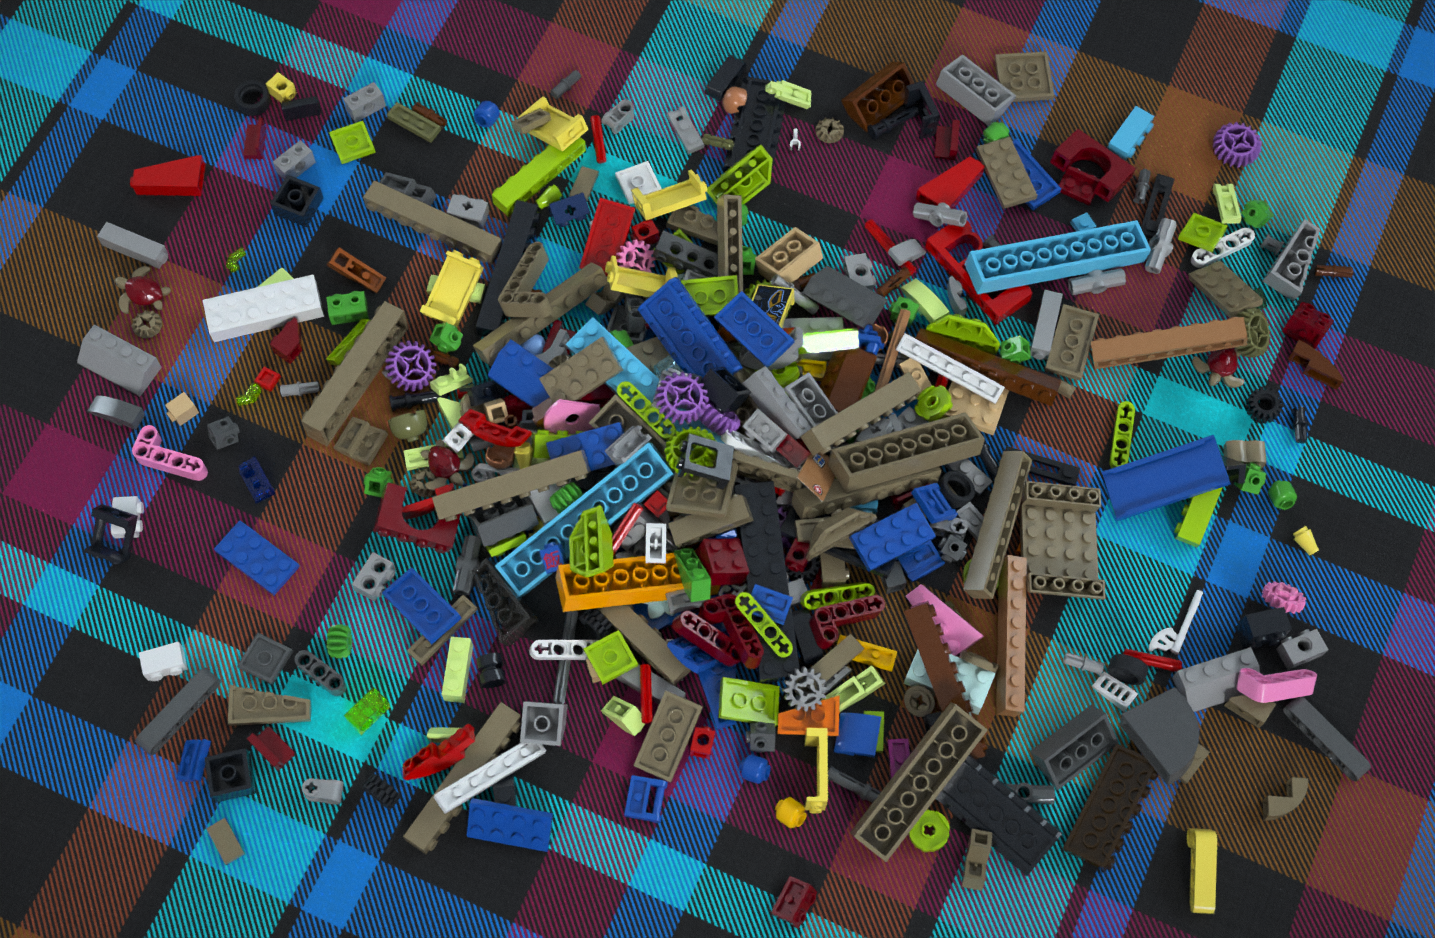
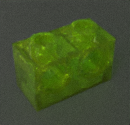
[344,687,391,735]

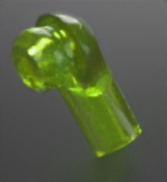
[226,247,246,273]
[236,383,261,406]

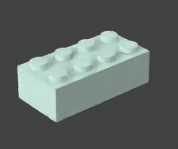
[904,650,995,715]

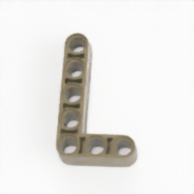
[498,242,553,318]

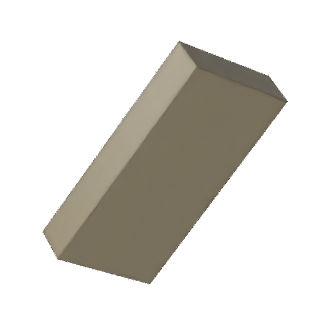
[569,166,599,202]
[206,818,245,865]

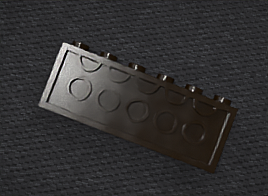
[1063,743,1159,874]

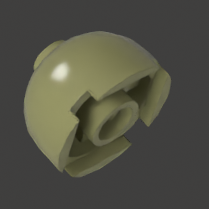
[388,410,428,443]

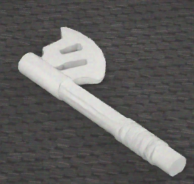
[1149,590,1203,654]

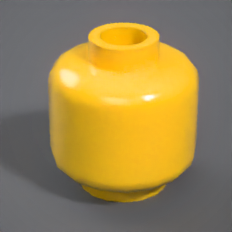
[775,797,807,828]

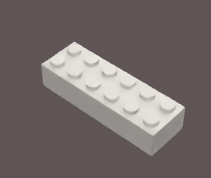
[203,275,324,342]

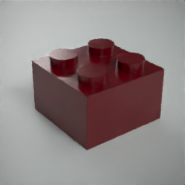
[695,538,749,586]

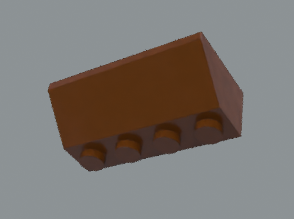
[841,61,914,132]
[819,345,877,413]

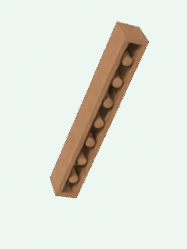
[1091,317,1247,369]
[996,555,1027,717]

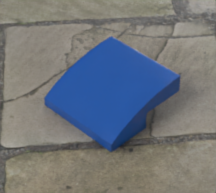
[667,636,717,674]
[834,713,881,758]

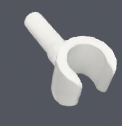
[790,129,801,151]

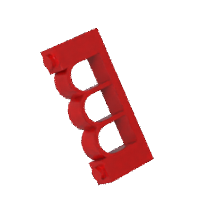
[925,220,1032,325]

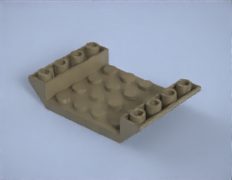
[1019,481,1106,600]

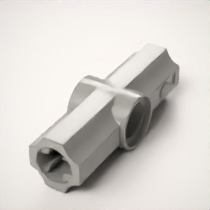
[913,202,968,227]
[1145,218,1177,274]
[1068,268,1126,295]

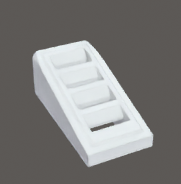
[1092,672,1138,712]

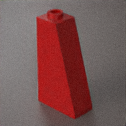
[130,155,206,196]
[916,156,985,209]

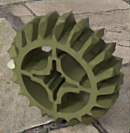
[1235,307,1271,358]

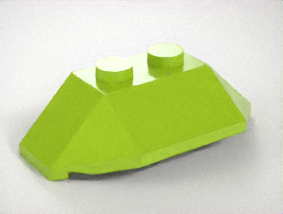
[707,145,773,205]
[926,314,1000,355]
[569,505,614,578]

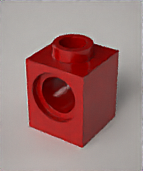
[630,219,659,250]
[644,489,668,517]
[690,726,715,760]

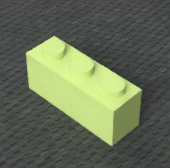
[442,637,473,703]

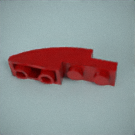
[402,723,475,780]

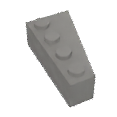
[1263,219,1320,301]

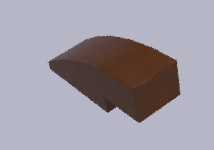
[1288,340,1344,390]

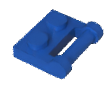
[911,483,958,524]
[624,775,668,823]

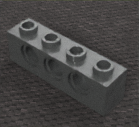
[652,230,718,278]

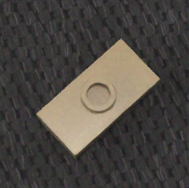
[898,358,932,397]

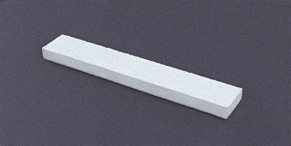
[896,333,1005,404]
[434,743,547,814]

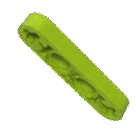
[617,381,676,440]
[1109,401,1135,468]
[800,582,875,610]
[735,592,793,657]

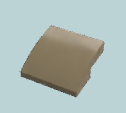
[333,417,388,466]

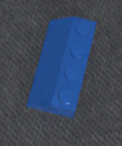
[488,340,553,408]

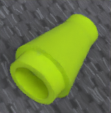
[535,185,563,210]

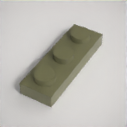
[386,102,441,143]

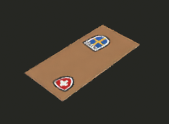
[797,452,835,502]

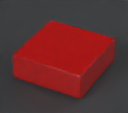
[254,367,281,392]

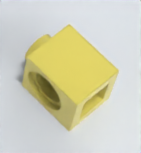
[266,72,297,103]

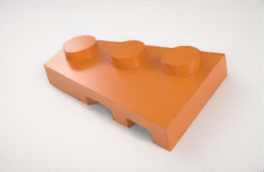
[778,695,840,736]

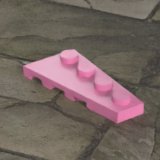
[906,584,984,657]

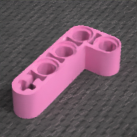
[132,425,208,481]
[1236,668,1317,703]

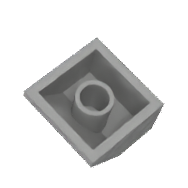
[520,701,568,746]

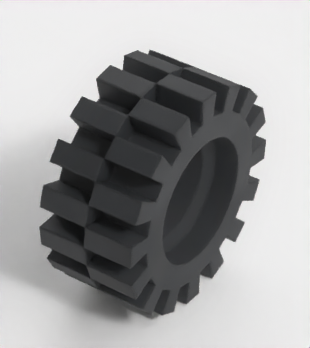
[1245,387,1283,424]
[785,554,820,584]
[579,608,615,640]
[362,773,401,810]

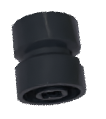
[476,653,507,688]

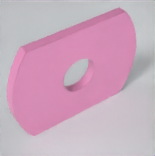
[543,399,601,434]

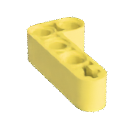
[1187,828,1217,914]

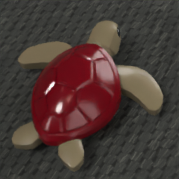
[114,266,171,314]
[1192,348,1245,388]
[421,439,475,491]

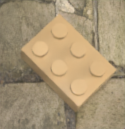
[755,227,823,283]

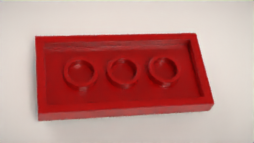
[579,198,636,277]

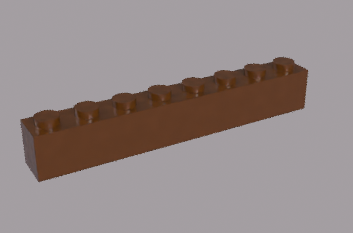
[915,328,1062,406]
[904,601,988,759]

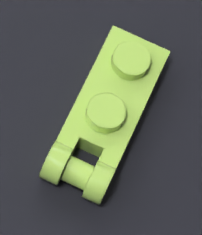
[1213,184,1242,224]

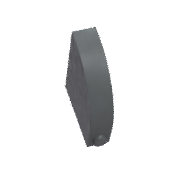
[1119,687,1199,786]

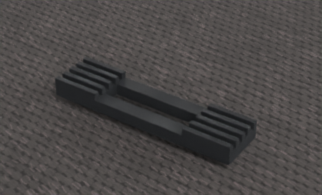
[1141,174,1175,240]
[1005,446,1080,486]

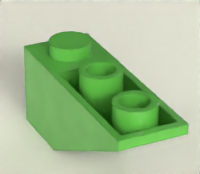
[674,548,711,602]

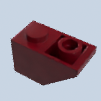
[270,317,303,364]

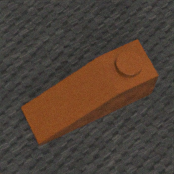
[327,248,386,293]

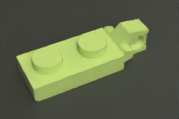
[765,80,811,109]

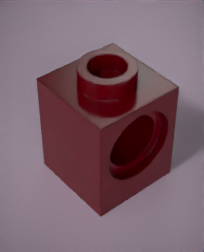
[785,538,809,573]

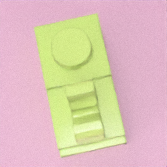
[430,364,473,396]

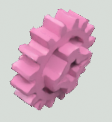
[617,240,656,273]
[1262,581,1306,614]

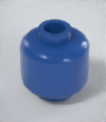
[473,101,500,128]
[739,754,771,784]

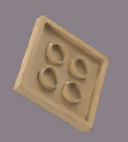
[941,381,1009,435]

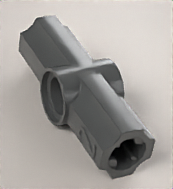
[453,535,482,596]
[1006,783,1055,805]

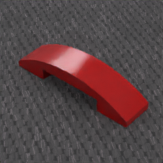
[458,409,532,447]
[378,483,455,519]

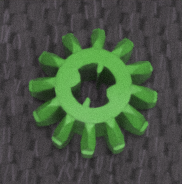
[549,482,583,513]
[326,624,352,658]

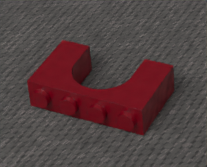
[1050,129,1136,202]
[373,482,461,553]

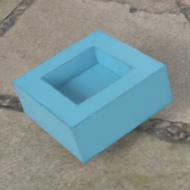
[1071,212,1097,232]

